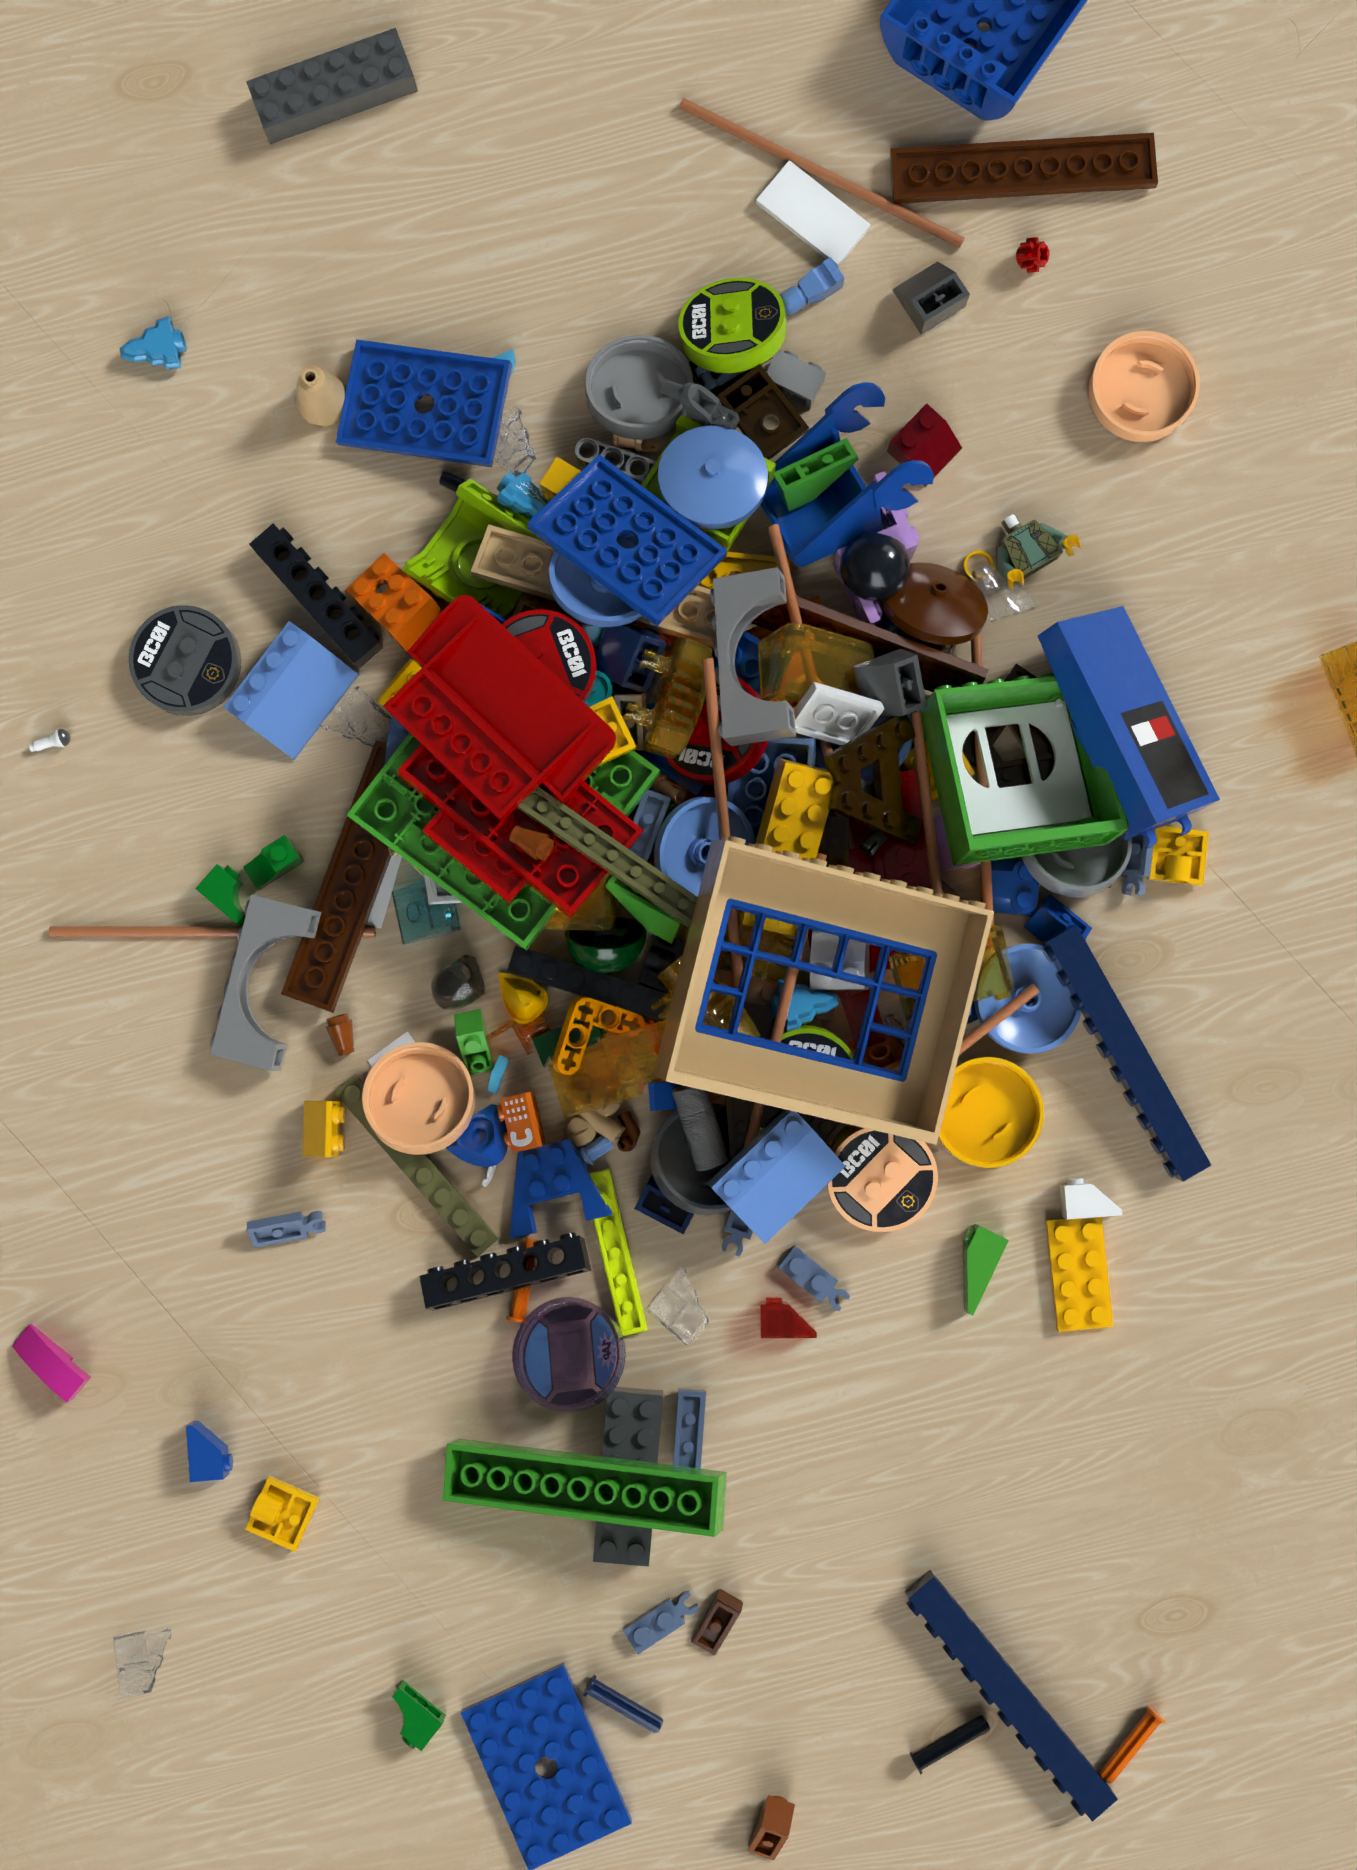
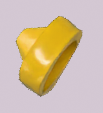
[498,972,549,1025]

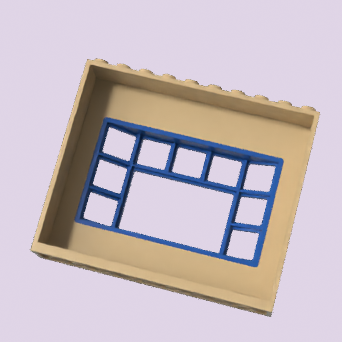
[653,836,994,1145]

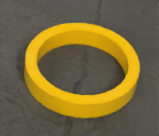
[963,550,994,581]

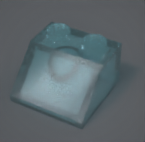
[392,879,461,945]

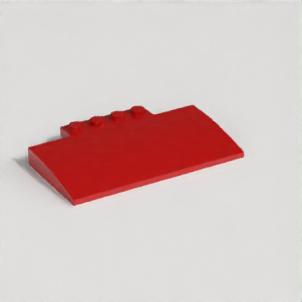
[397,744,644,919]

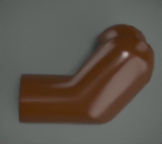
[617,1110,641,1152]

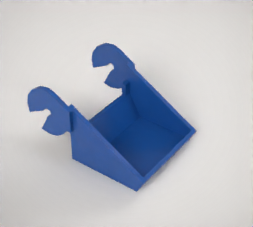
[760,382,934,567]

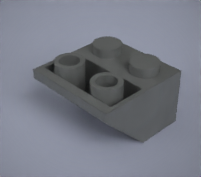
[893,261,970,334]
[853,649,927,718]

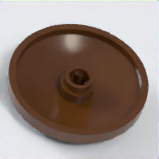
[881,563,988,645]

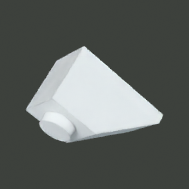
[1059,1178,1122,1219]

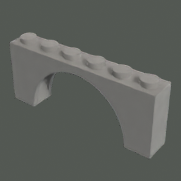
[710,567,796,746]
[210,895,321,1071]

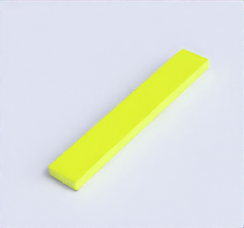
[589,1168,648,1337]

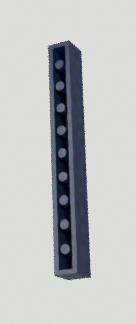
[1042,925,1211,1182]
[905,1570,1118,1822]

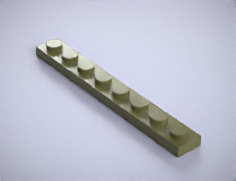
[517,787,697,928]
[334,1074,499,1257]

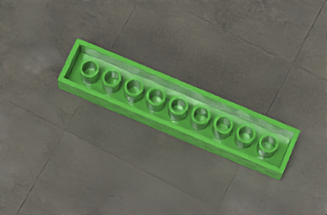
[442,1439,727,1537]

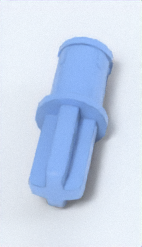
[579,1135,613,1166]

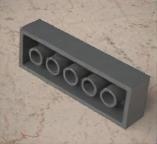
[246,28,418,144]
[593,1386,663,1567]

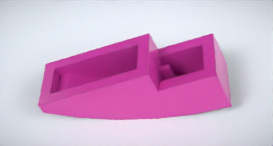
[12,1324,91,1403]

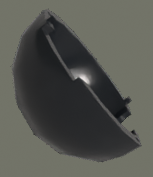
[839,532,910,601]

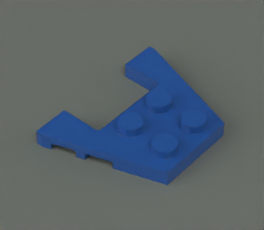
[510,1139,612,1238]

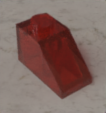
[760,1296,817,1338]

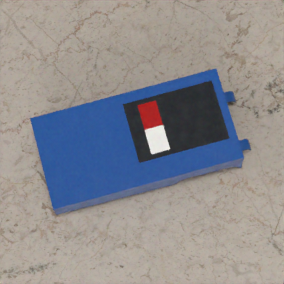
[1037,606,1220,850]

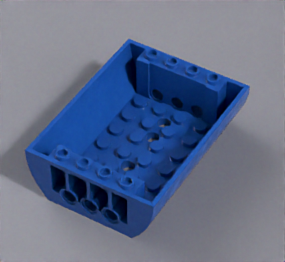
[880,0,1088,121]

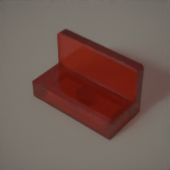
[839,990,888,1047]

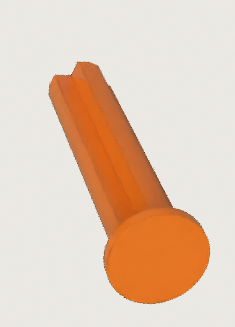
[506,1238,538,1323]
[1099,1705,1166,1783]

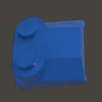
[981,859,1039,916]

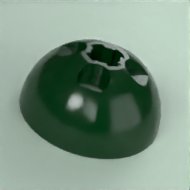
[565,917,647,974]

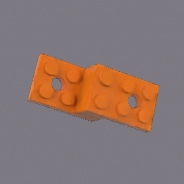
[345,553,442,655]

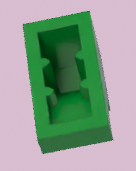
[243,835,305,890]
[195,864,246,926]
[392,1680,446,1751]

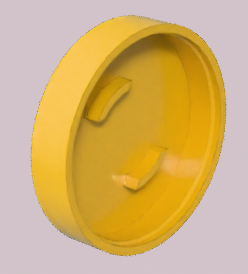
[938,1057,1044,1168]

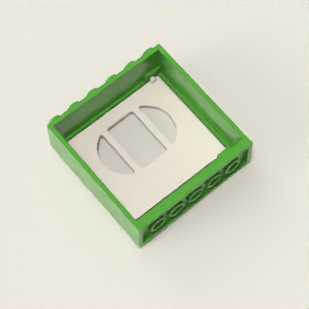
[919,673,1129,866]

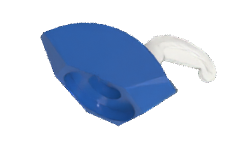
[446,1104,508,1187]

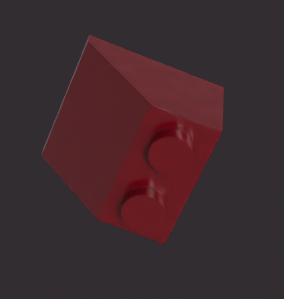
[887,403,962,487]

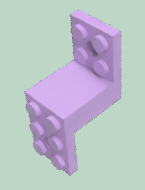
[833,471,919,627]

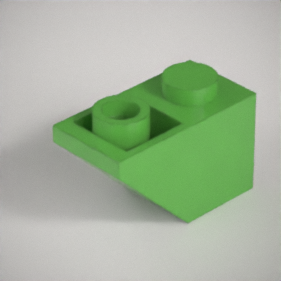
[454,1009,494,1075]

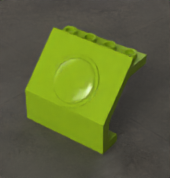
[402,479,542,620]

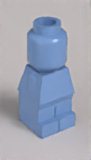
[780,257,844,315]

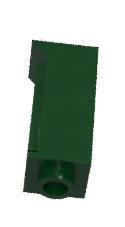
[532,1018,607,1068]

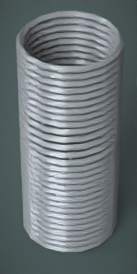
[671,1085,729,1171]

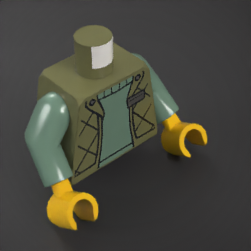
[997,514,1082,589]

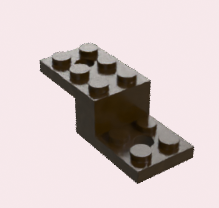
[688,361,809,460]

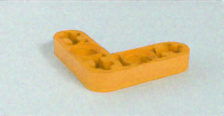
[552,996,645,1075]

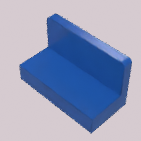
[1024,894,1092,942]

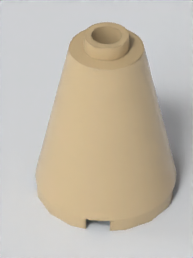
[296,365,346,427]

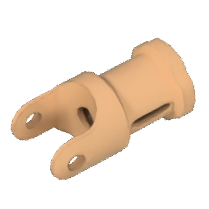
[613,434,660,452]

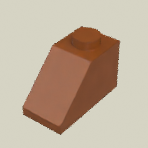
[748,1795,795,1860]

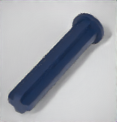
[583,1675,663,1733]

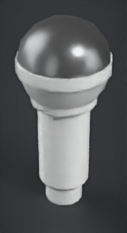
[29,729,70,752]

